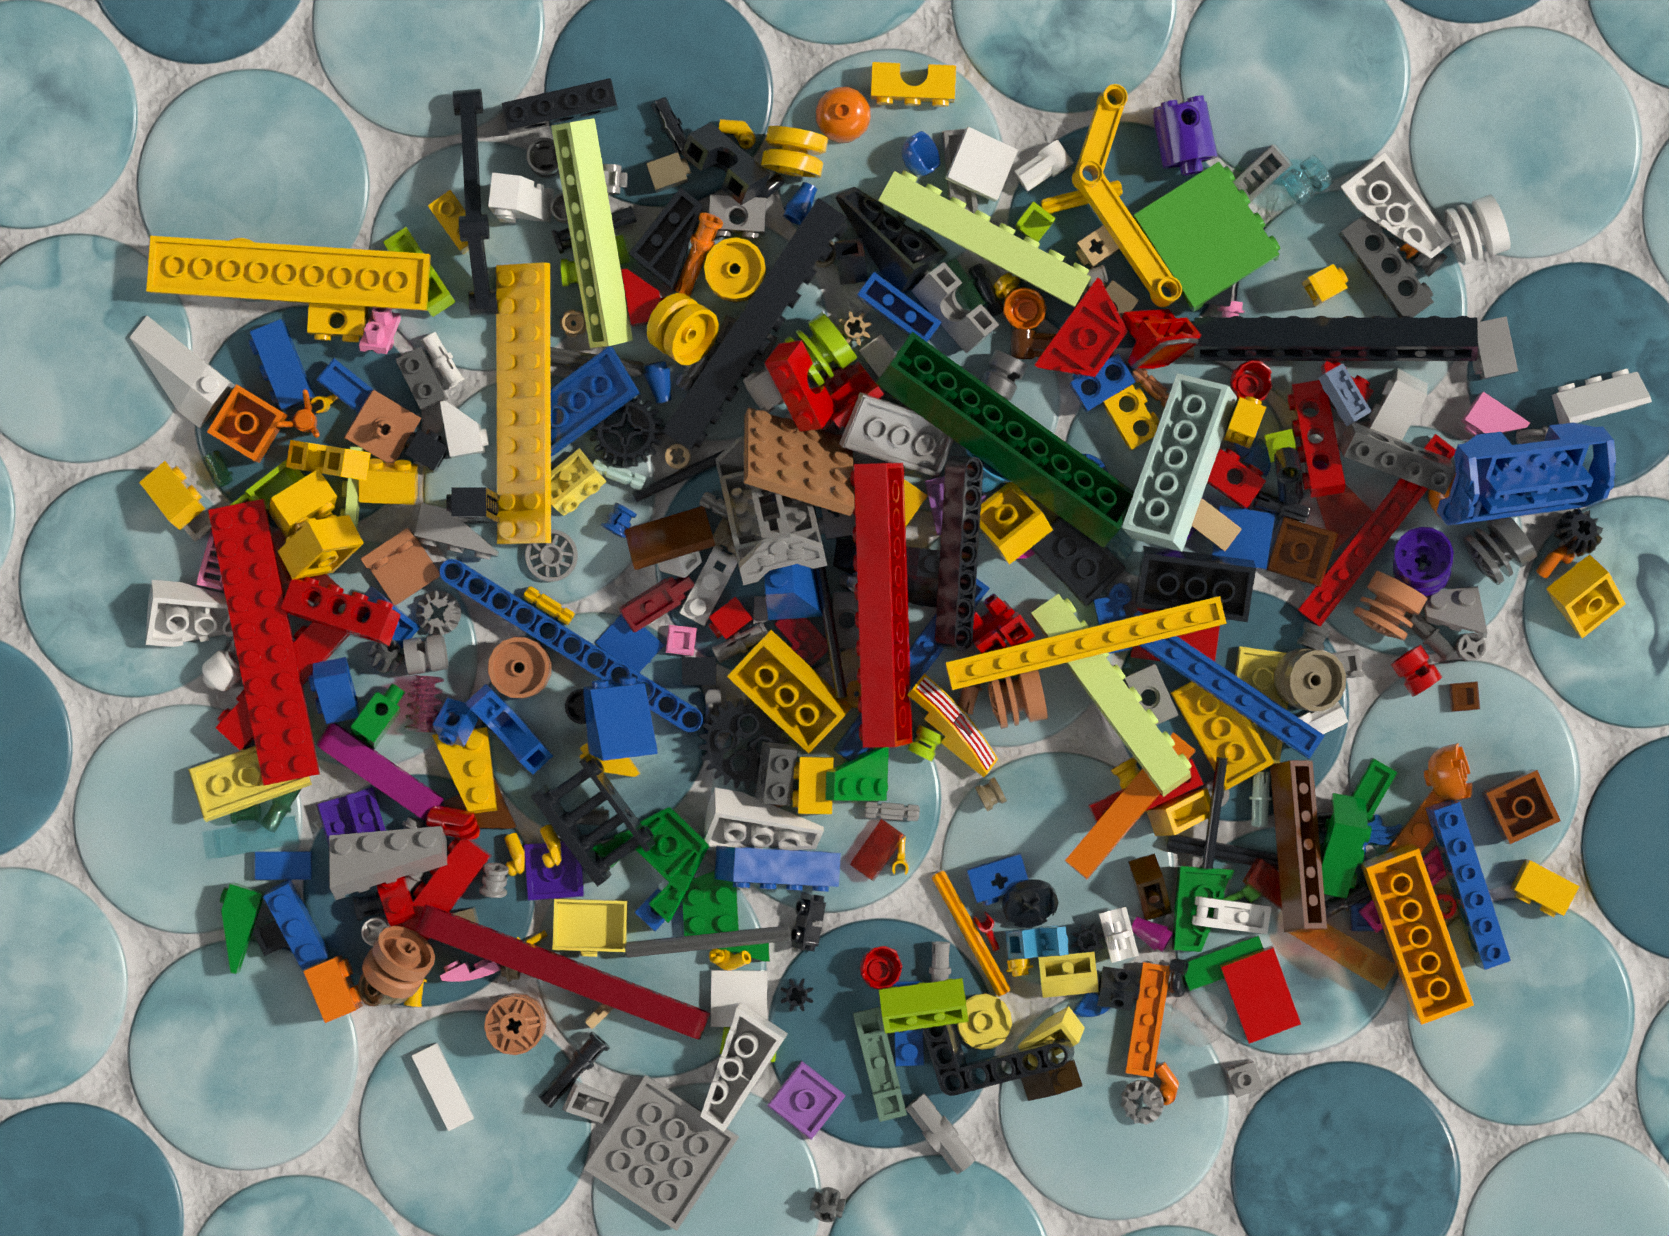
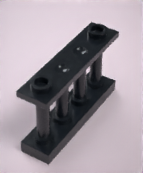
[531,754,656,887]

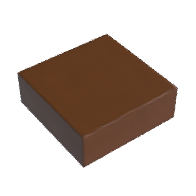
[1449,681,1480,712]

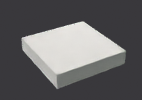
[945,127,1018,202]
[711,970,767,1027]

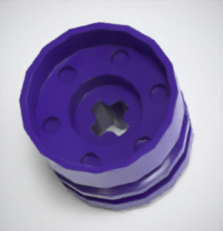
[1393,527,1454,597]

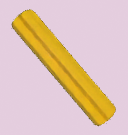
[1041,180,1123,214]

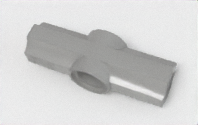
[905,1093,976,1175]

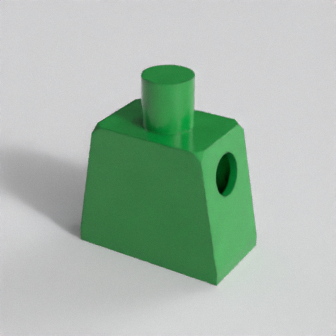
[351,683,405,750]

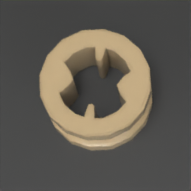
[665,444,690,469]

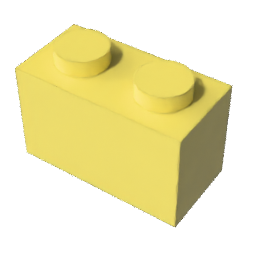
[1038,952,1099,998]

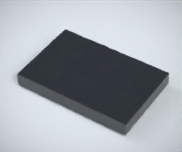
[1030,516,1126,607]

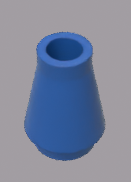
[783,182,817,226]
[643,361,672,403]

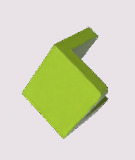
[1015,201,1055,242]

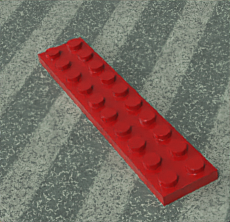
[208,499,320,786]

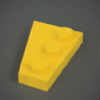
[432,727,497,814]

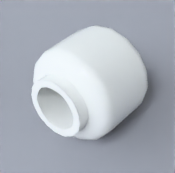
[202,650,242,691]

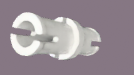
[421,332,465,389]

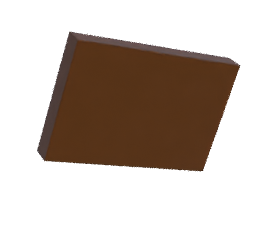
[624,506,716,570]

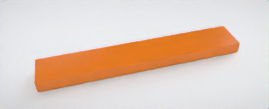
[1065,732,1195,880]

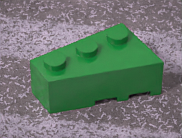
[1320,793,1372,898]

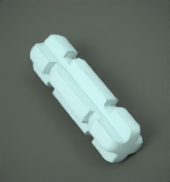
[593,458,646,490]

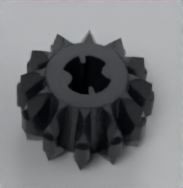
[1554,508,1603,557]

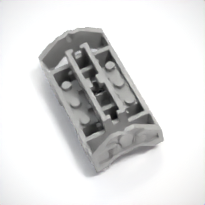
[715,437,827,585]

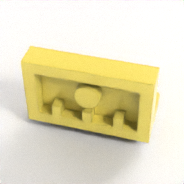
[551,448,606,516]

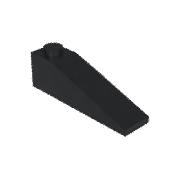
[835,186,948,292]
[833,538,940,608]

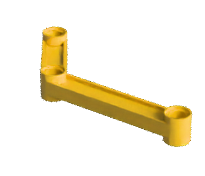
[1072,84,1182,307]

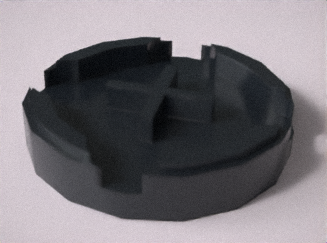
[1002,879,1059,928]

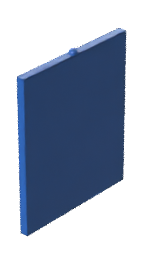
[595,614,664,673]

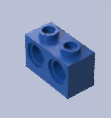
[1069,353,1135,413]

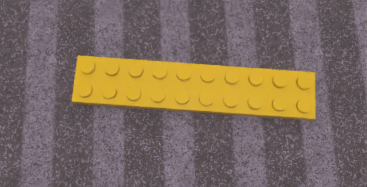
[146,236,431,311]
[496,262,551,544]

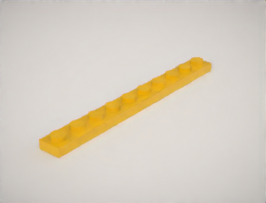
[945,596,1227,690]

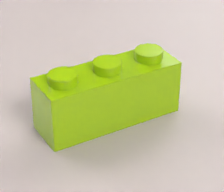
[879,978,969,1034]

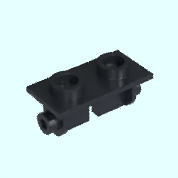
[791,892,826,952]

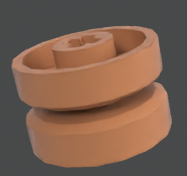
[488,637,552,698]
[362,926,435,999]

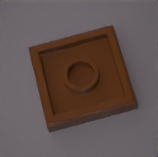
[1267,517,1338,587]

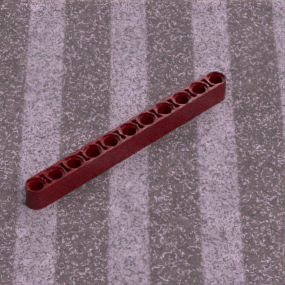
[415,904,711,1040]

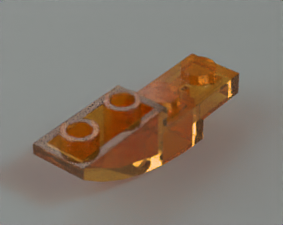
[1288,924,1398,990]

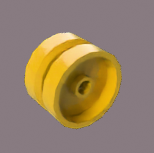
[761,126,828,178]
[704,237,766,303]
[647,293,719,365]

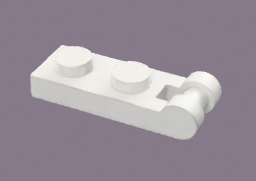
[680,545,738,626]
[1192,896,1271,934]

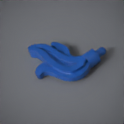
[1362,814,1402,855]

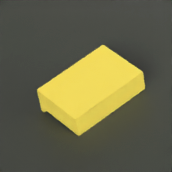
[552,898,628,957]

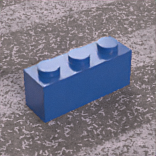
[857,272,942,342]
[248,319,315,411]
[263,878,329,971]

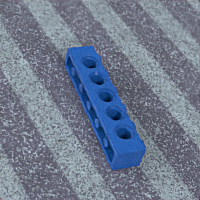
[1425,800,1511,970]

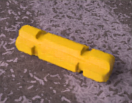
[523,586,575,625]

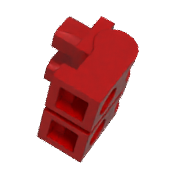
[972,593,1035,654]

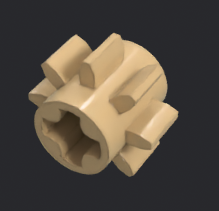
[839,311,872,346]

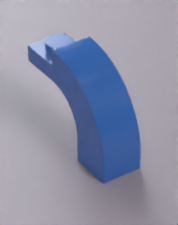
[465,684,553,774]

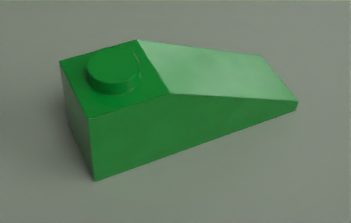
[219,883,265,974]

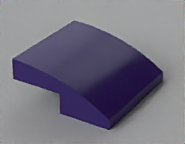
[316,787,386,846]

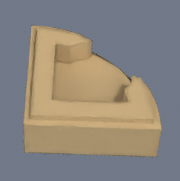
[585,1004,614,1029]

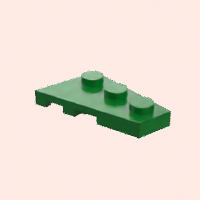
[825,747,889,801]
[1172,866,1234,952]

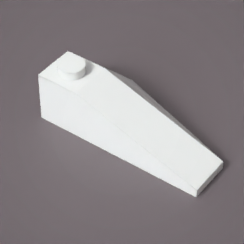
[1340,153,1453,259]
[130,316,235,428]
[146,580,233,647]
[702,788,824,851]

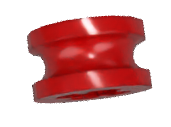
[1436,894,1457,919]

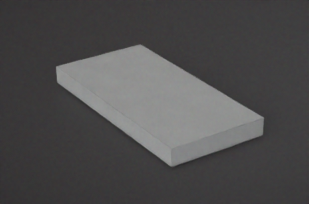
[839,392,954,478]

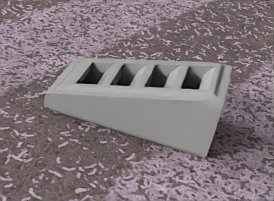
[1233,144,1293,202]

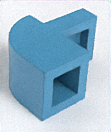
[1005,925,1069,959]

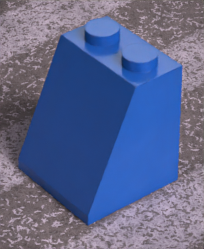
[764,564,822,620]
[583,677,658,761]

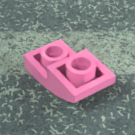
[440,959,501,982]

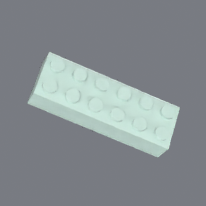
[1122,373,1237,552]

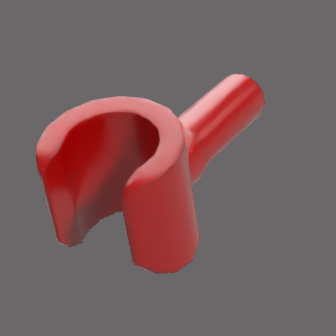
[974,911,1000,951]

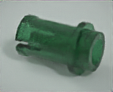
[203,450,233,488]

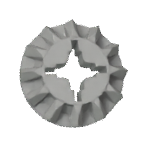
[416,591,461,635]
[1120,1080,1164,1125]

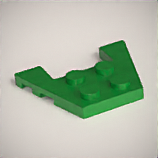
[593,807,709,923]
[682,870,770,962]

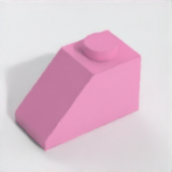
[1461,392,1530,436]

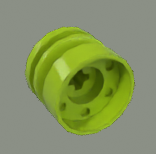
[784,312,857,387]

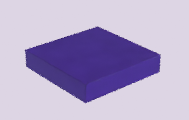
[524,841,584,900]

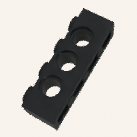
[502,78,619,135]

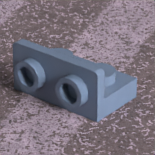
[1318,364,1371,426]

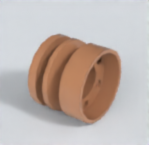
[1353,571,1427,641]
[988,670,1048,729]
[484,992,547,1055]

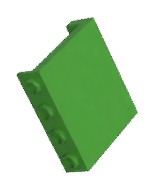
[1134,162,1281,313]

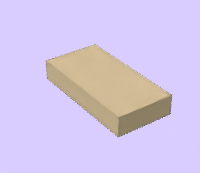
[1192,498,1242,551]

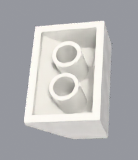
[1551,369,1652,424]

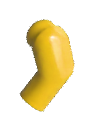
[719,119,756,149]
[540,824,562,868]
[504,833,525,876]
[709,948,751,971]

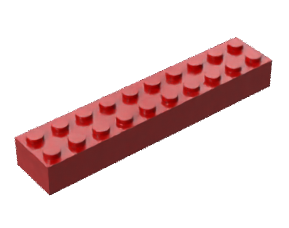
[851,463,912,747]

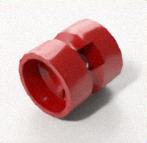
[1390,644,1442,697]

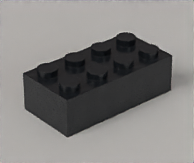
[1135,546,1256,622]

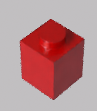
[708,597,753,640]

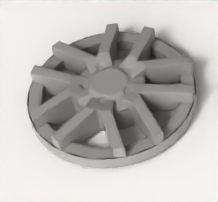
[525,529,578,582]

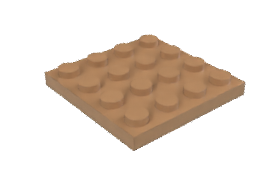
[744,407,855,516]

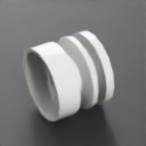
[1444,194,1511,266]

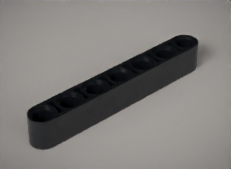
[935,455,983,651]

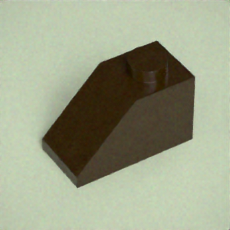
[1128,853,1172,921]
[1021,1058,1083,1101]

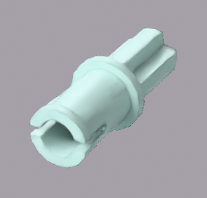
[1249,772,1272,827]

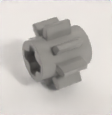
[603,164,628,195]

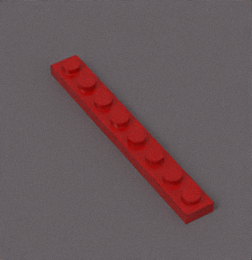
[1297,434,1456,627]

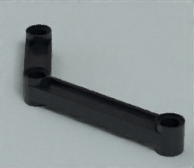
[453,89,499,316]

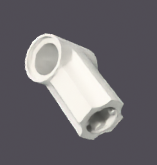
[1014,140,1074,192]
[1298,702,1348,734]

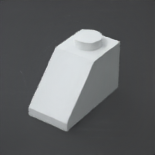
[440,401,489,458]

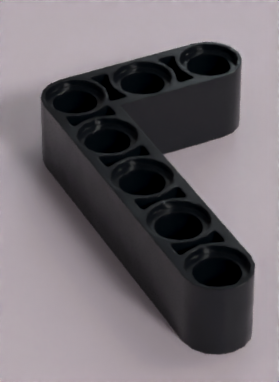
[923,1024,1075,1096]

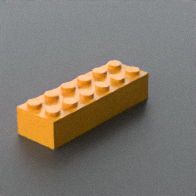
[1361,844,1474,1025]

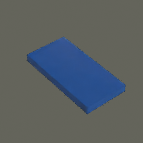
[551,346,640,456]

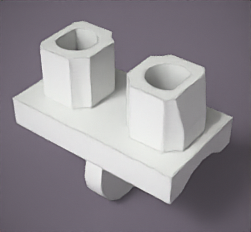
[1099,906,1139,963]

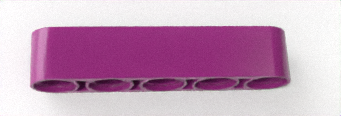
[316,723,444,821]

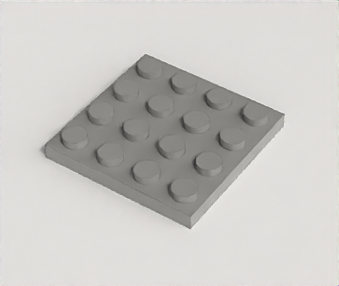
[584,1075,739,1231]

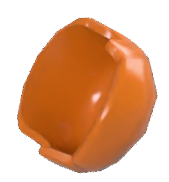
[1003,287,1047,330]

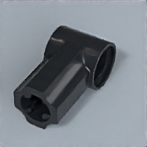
[1274,447,1303,505]

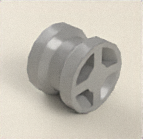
[1455,633,1486,661]

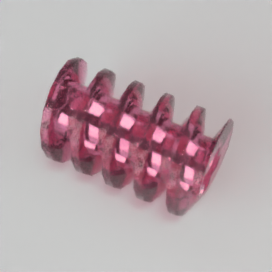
[404,675,444,733]

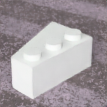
[488,173,554,223]
[1368,368,1428,440]

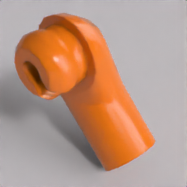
[1536,546,1575,579]
[1154,1062,1179,1106]

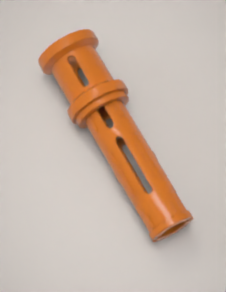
[674,213,724,296]

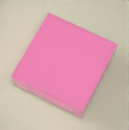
[666,625,697,656]

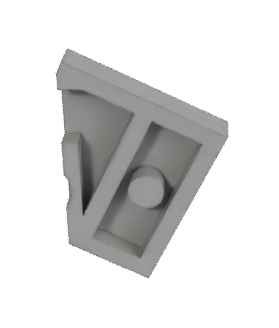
[1423,586,1487,638]

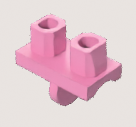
[359,307,401,354]

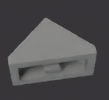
[562,1080,615,1124]

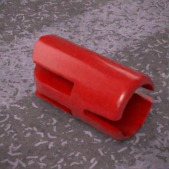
[426,805,480,840]

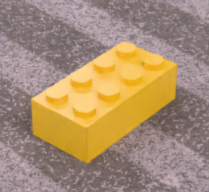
[727,630,852,754]

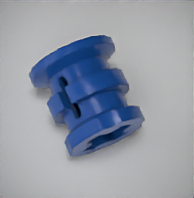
[601,502,637,539]

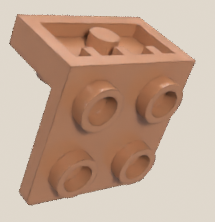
[361,528,440,605]

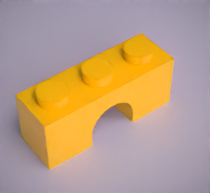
[871,62,956,107]
[286,440,371,481]

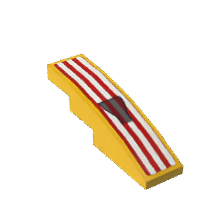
[908,673,998,777]

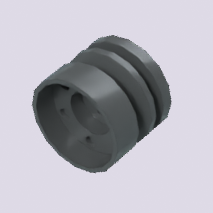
[1463,517,1537,585]

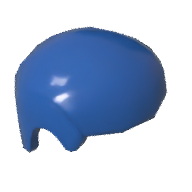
[901,131,941,176]

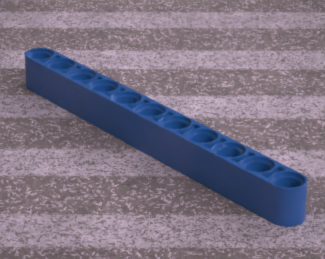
[440,559,703,732]

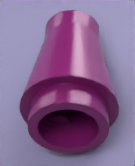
[1131,916,1173,952]

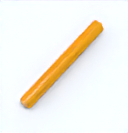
[932,870,1010,996]

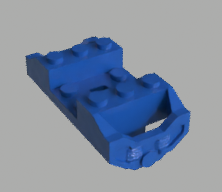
[1436,423,1616,526]

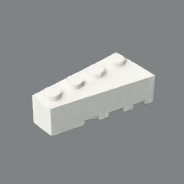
[700,1003,788,1132]

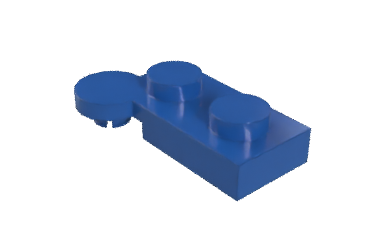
[1093,583,1132,654]

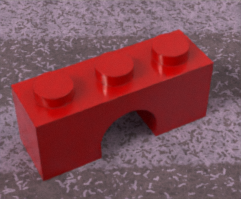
[765,340,836,432]

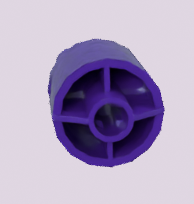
[1152,95,1218,176]

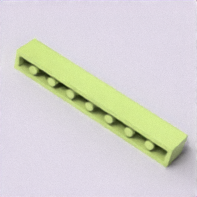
[551,118,633,348]
[878,170,1092,308]
[1031,594,1192,797]

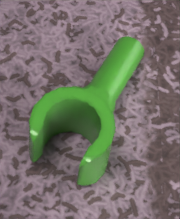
[1223,883,1261,903]

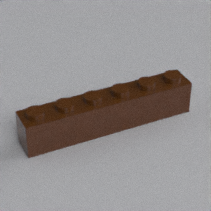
[1270,760,1327,933]

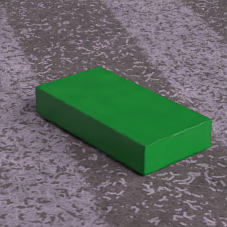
[1351,758,1398,821]

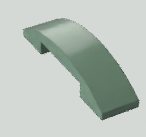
[853,1006,907,1122]

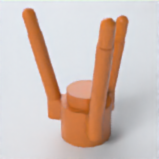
[276,389,319,438]

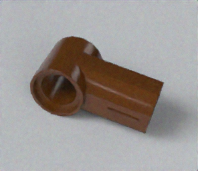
[1010,329,1056,359]

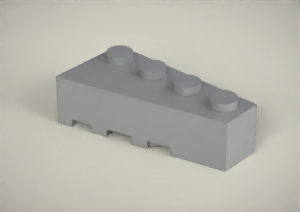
[329,826,447,900]

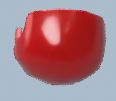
[1230,360,1273,401]
[860,946,903,990]

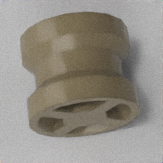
[975,777,1007,812]

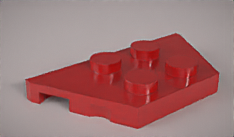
[1034,277,1128,377]

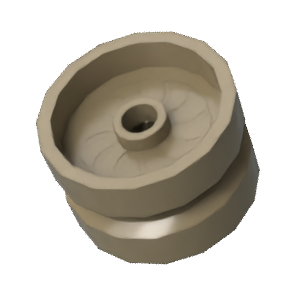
[1274,648,1346,711]

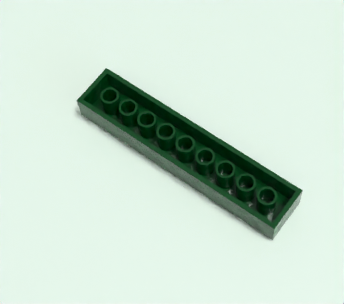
[876,332,1134,548]

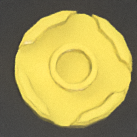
[957,993,1012,1050]

